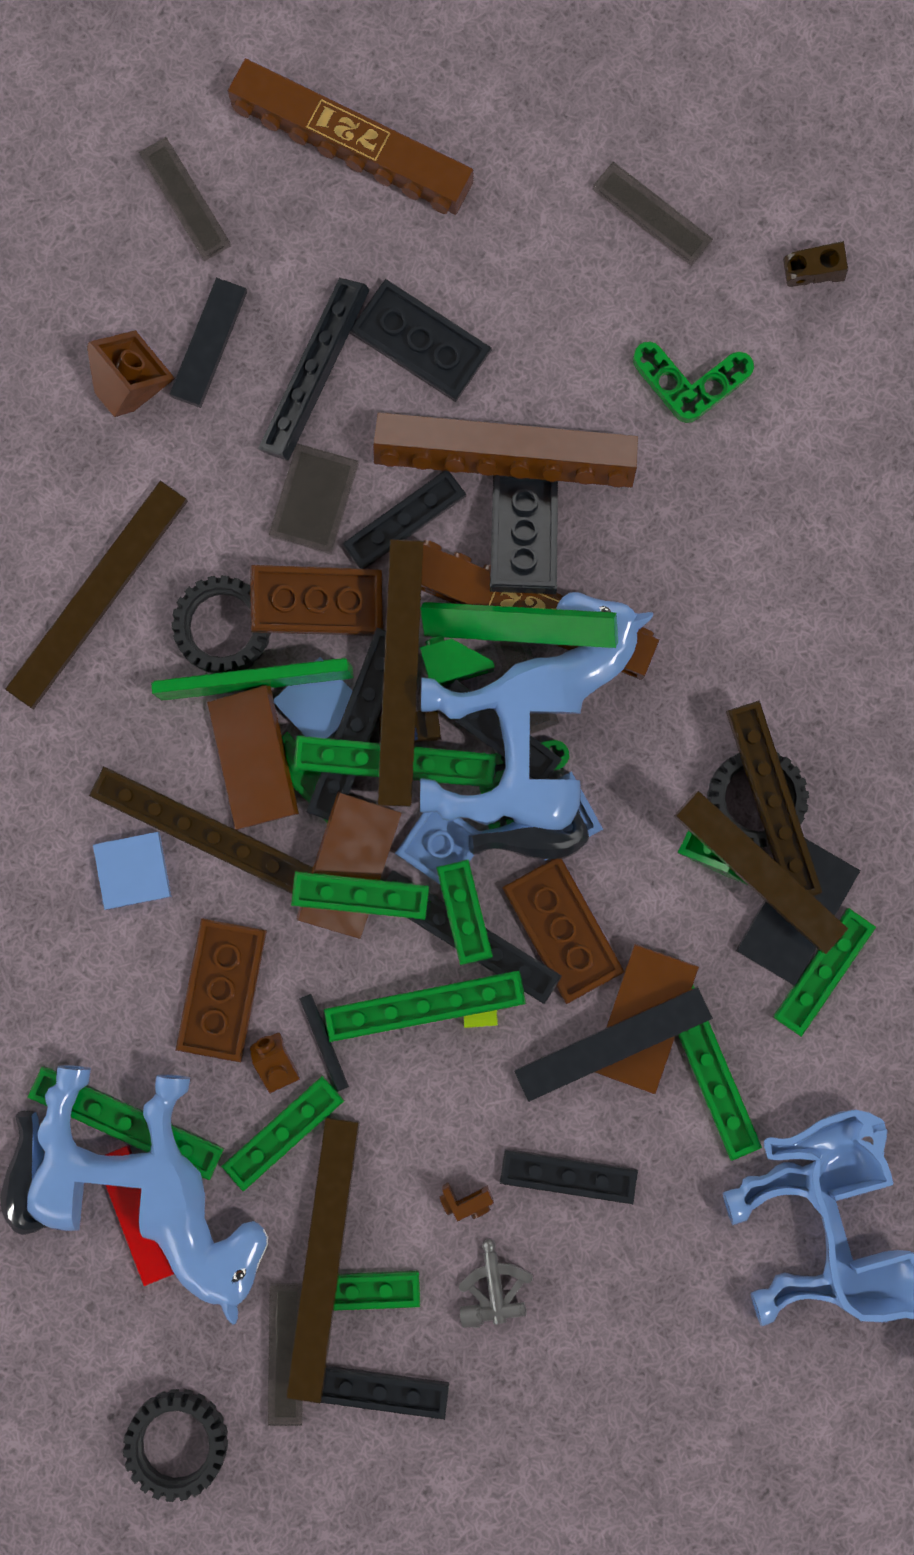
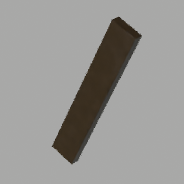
[726,700,823,896]
[674,791,848,954]

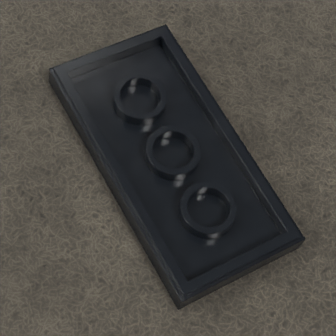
[350,279,492,402]
[490,475,558,594]
[735,838,861,986]

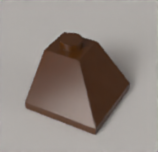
[87,330,175,417]

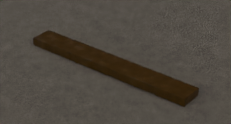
[5,480,188,709]
[378,539,423,807]
[89,766,313,894]
[286,1118,360,1403]

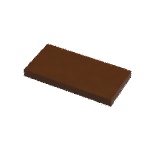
[250,565,383,636]
[207,685,299,830]
[296,792,402,939]
[502,859,625,1004]
[175,918,267,1063]
[595,944,699,1094]

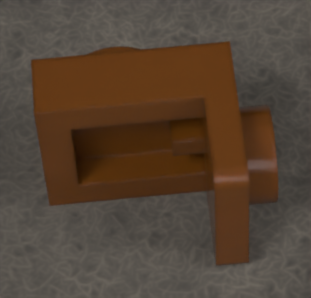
[250,1032,300,1094]
[439,1182,494,1222]

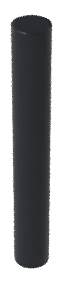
[299,994,349,1092]

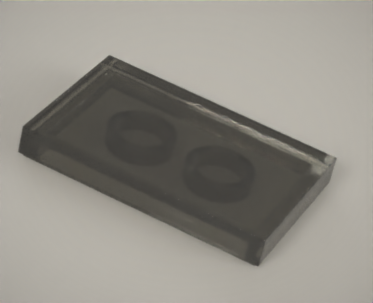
[269,443,359,555]

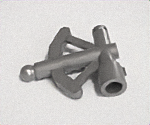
[459,1239,533,1329]

